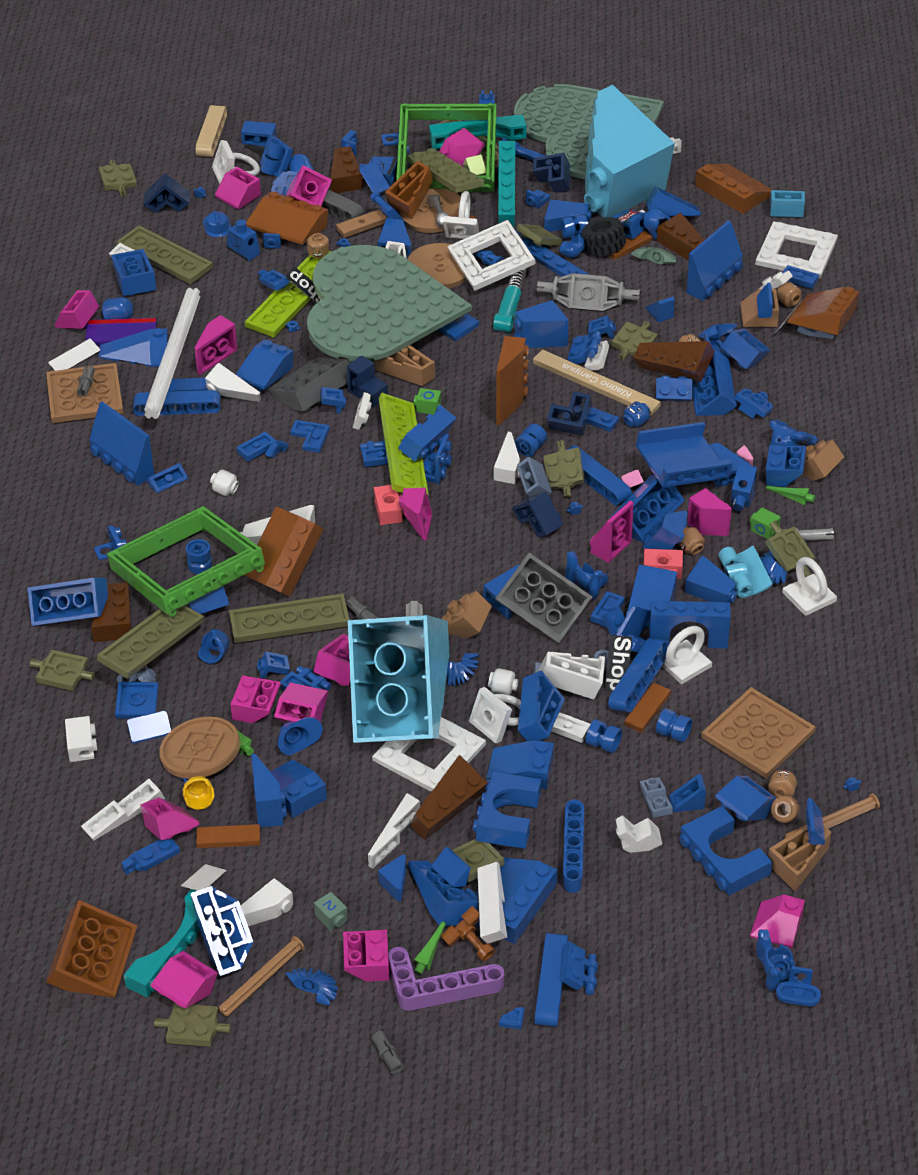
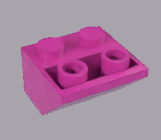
[215,166,261,210]
[54,290,99,329]
[687,488,732,536]
[230,675,281,723]
[274,683,329,723]
[140,797,199,840]
[343,930,389,982]
[151,951,218,1009]

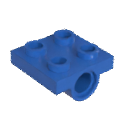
[260,135,293,177]

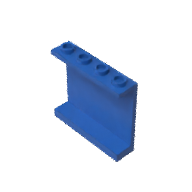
[635,422,733,487]

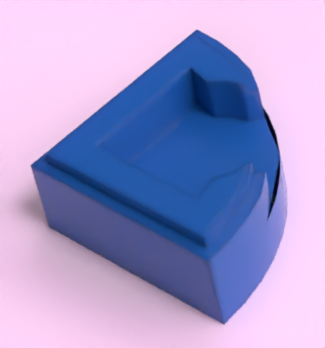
[265,439,289,458]
[499,1007,525,1030]

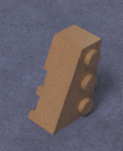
[373,345,435,386]
[768,825,831,891]

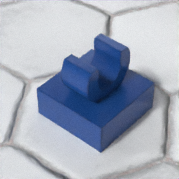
[479,90,495,104]

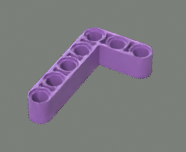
[389,947,504,1011]

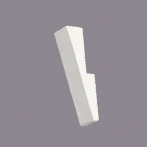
[81,779,165,841]
[368,793,420,869]
[478,862,507,944]

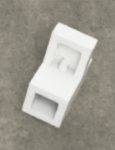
[616,815,662,853]

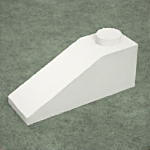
[205,363,261,402]
[494,432,520,484]
[241,878,293,926]

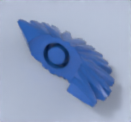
[699,324,737,339]
[760,550,787,584]
[446,653,479,686]
[285,968,338,1005]

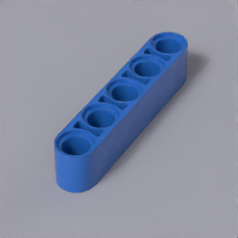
[133,390,221,416]
[566,445,632,506]
[609,638,670,712]
[563,799,584,893]
[535,933,568,1027]

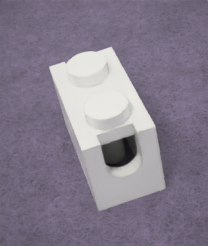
[65,716,98,762]

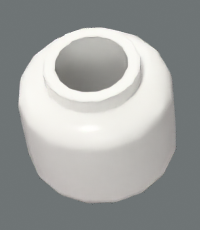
[210,470,239,496]
[488,668,519,695]

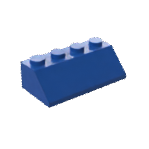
[692,349,737,416]
[609,475,685,543]
[27,578,108,626]

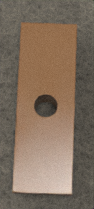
[336,209,387,238]

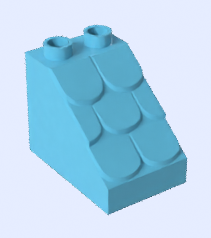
[584,85,675,218]
[348,615,450,743]

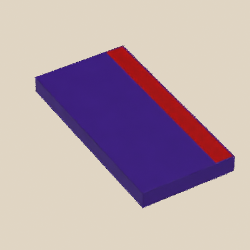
[85,318,157,346]

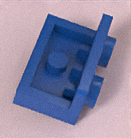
[656,376,692,401]

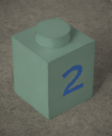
[314,892,348,931]

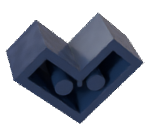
[533,153,570,192]
[143,173,190,213]
[347,355,388,407]
[547,391,593,436]
[512,492,563,537]

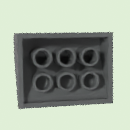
[266,357,350,412]
[495,553,592,644]

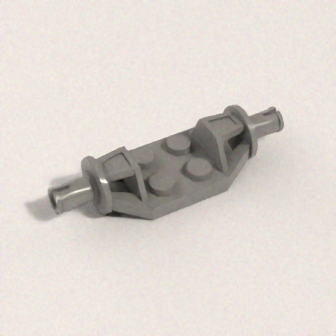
[537,273,640,311]

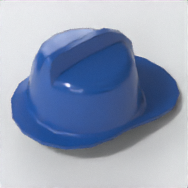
[203,210,231,237]
[278,717,323,755]

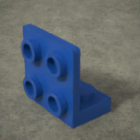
[423,434,452,484]
[616,605,650,652]

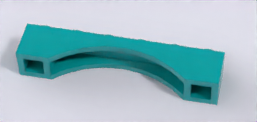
[429,114,526,149]
[498,141,515,227]
[124,889,200,998]

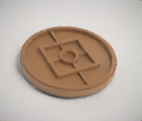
[400,188,461,233]
[407,243,467,289]
[159,717,240,779]

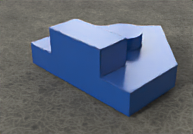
[734,389,773,418]

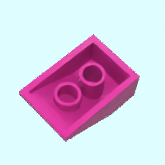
[195,315,237,375]
[590,501,634,563]
[314,634,351,686]

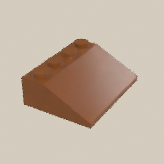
[695,164,773,214]
[246,192,328,245]
[788,287,860,335]
[496,336,529,425]
[245,507,324,597]
[46,900,138,997]

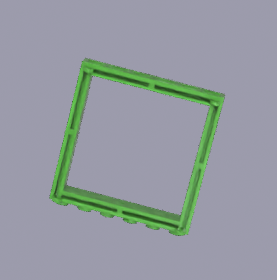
[397,103,497,192]
[107,506,265,617]

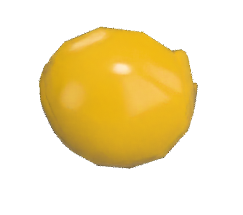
[182,776,214,810]

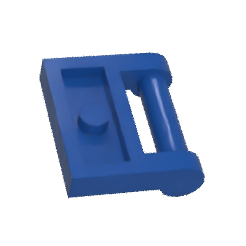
[370,192,405,224]

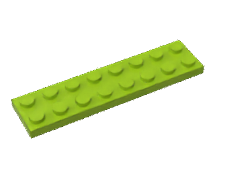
[245,251,331,337]
[379,393,428,495]

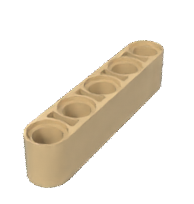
[196,105,227,157]

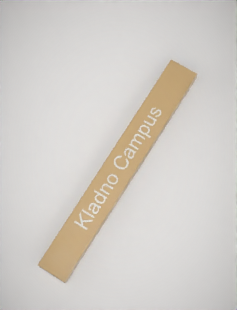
[533,350,661,416]

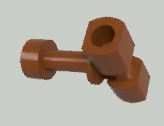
[441,906,495,962]

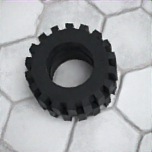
[581,217,626,256]

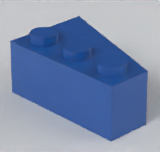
[518,670,565,741]

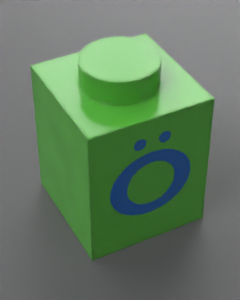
[414,388,441,415]
[750,508,781,539]

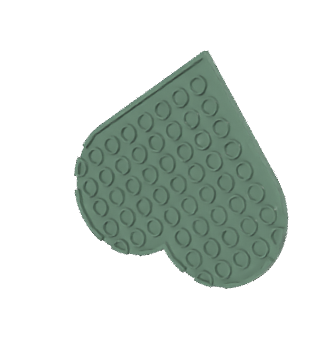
[514,84,664,179]
[307,245,472,361]

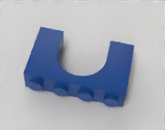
[649,601,731,648]
[473,772,542,849]
[679,806,772,896]

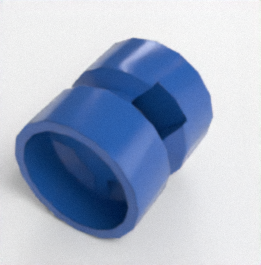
[561,215,588,239]
[514,424,547,457]
[186,539,212,574]
[656,708,693,743]
[586,719,623,753]

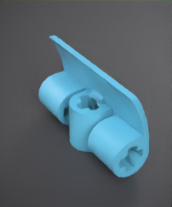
[719,546,772,598]

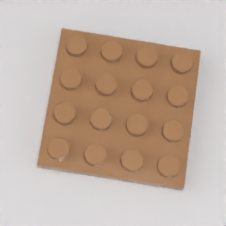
[46,363,123,423]
[701,687,816,778]

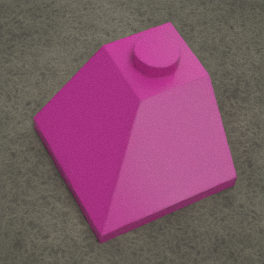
[439,128,485,167]
[286,165,332,206]
[399,488,432,540]
[750,895,805,948]

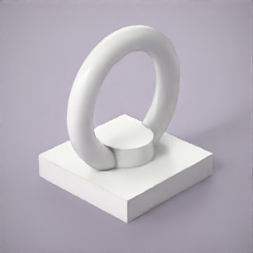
[212,140,260,184]
[443,191,479,239]
[782,557,837,616]
[662,626,712,684]
[469,687,521,743]

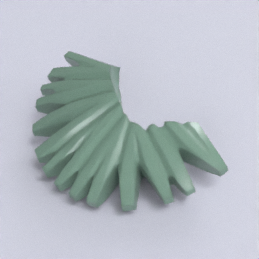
[631,247,676,264]

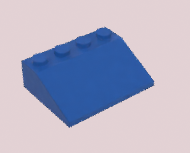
[687,220,743,301]
[90,401,154,486]
[474,858,557,944]

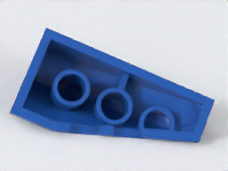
[99,328,169,367]
[408,861,479,927]

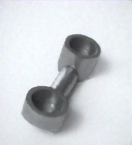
[427,194,448,229]

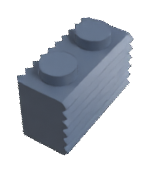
[517,457,552,496]

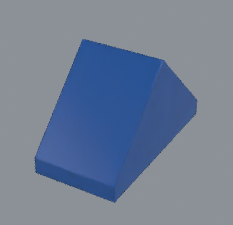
[646,296,675,323]
[669,774,706,812]
[378,855,407,901]

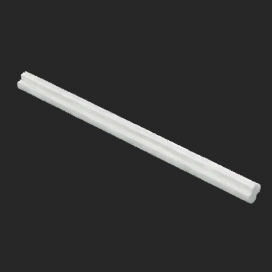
[144,288,200,419]

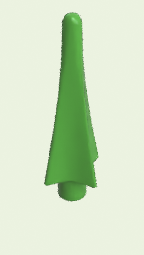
[766,486,815,505]
[237,730,254,756]
[414,922,446,975]

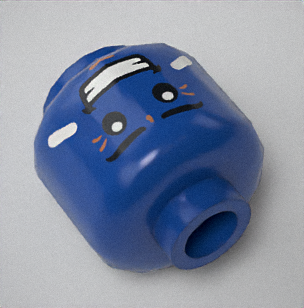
[623,401,650,428]

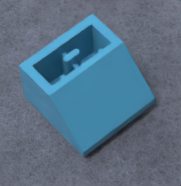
[770,190,805,217]

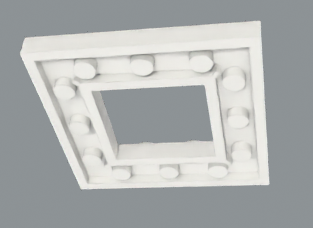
[447,220,536,291]
[755,221,838,279]
[372,717,486,792]

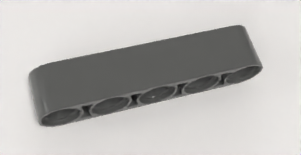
[321,190,364,221]

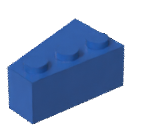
[398,405,456,461]

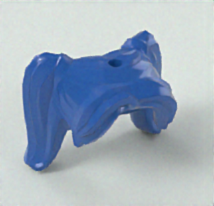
[769,420,818,446]
[565,551,609,600]
[756,929,799,991]

